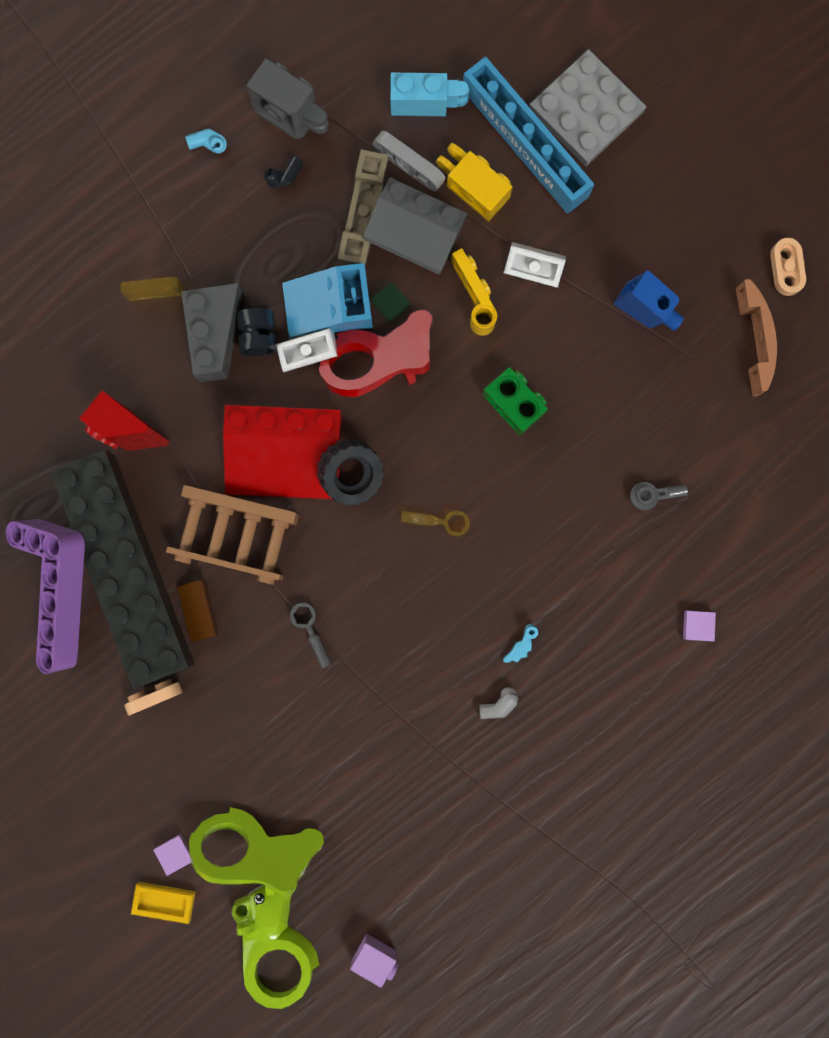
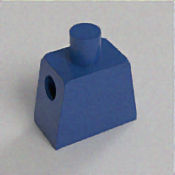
[613,270,684,331]

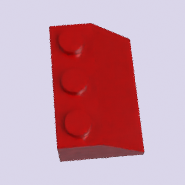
[79,391,170,451]

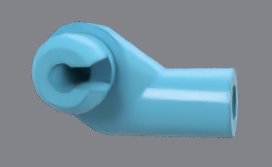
[185,129,227,153]

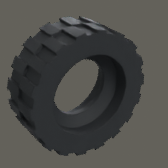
[317,438,384,506]

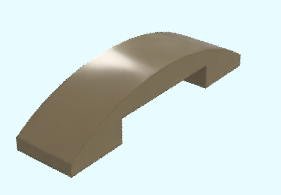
[337,149,389,265]

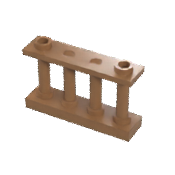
[166,485,299,585]

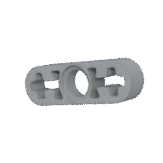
[373,131,445,191]

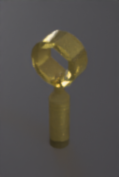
[401,511,470,537]

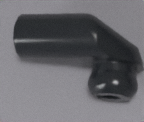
[264,156,303,189]

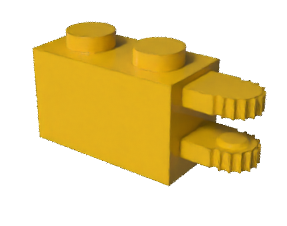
[436,143,513,222]

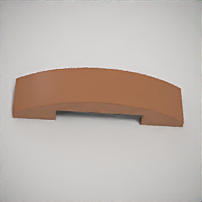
[736,279,777,397]

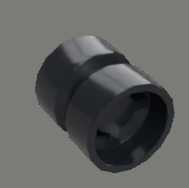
[237,308,277,357]

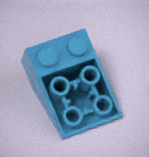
[282,263,373,339]

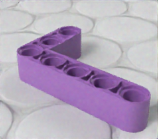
[6,519,85,674]

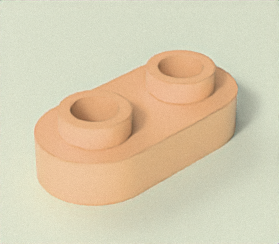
[770,238,806,296]
[124,679,183,716]

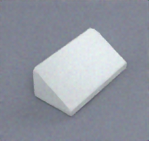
[504,242,566,287]
[276,328,337,372]

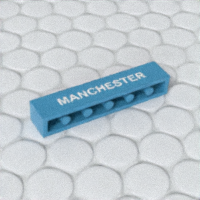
[463,56,594,214]

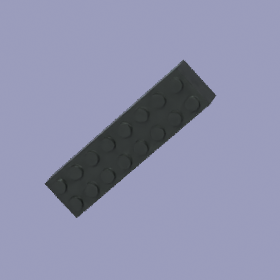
[50,450,195,689]

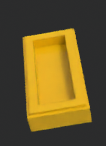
[131,882,196,924]

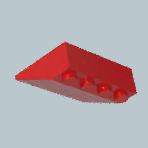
[223,405,343,499]

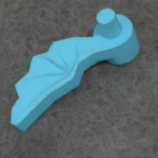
[503,624,538,662]

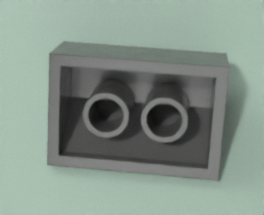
[363,177,467,275]

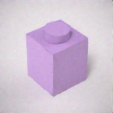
[350,933,399,988]

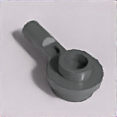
[630,482,688,510]

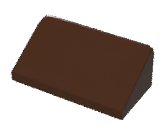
[177,580,219,643]

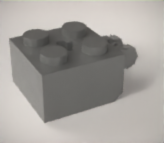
[246,58,329,139]

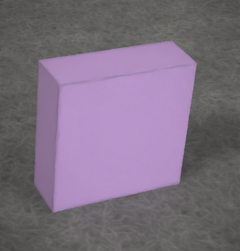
[683,611,716,641]
[154,833,191,876]

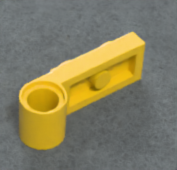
[451,248,497,336]

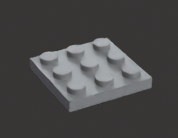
[529,49,646,166]

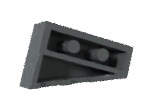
[181,283,244,383]

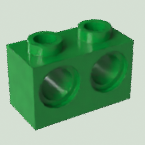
[482,367,548,436]

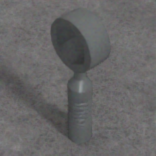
[290,603,332,669]

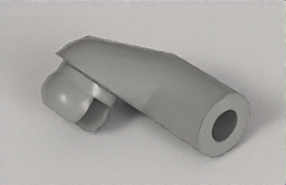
[479,687,518,719]

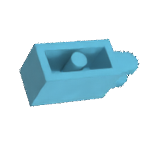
[390,73,469,116]

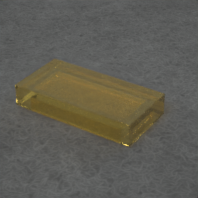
[121,277,184,301]

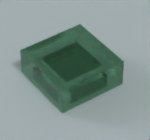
[371,282,410,323]

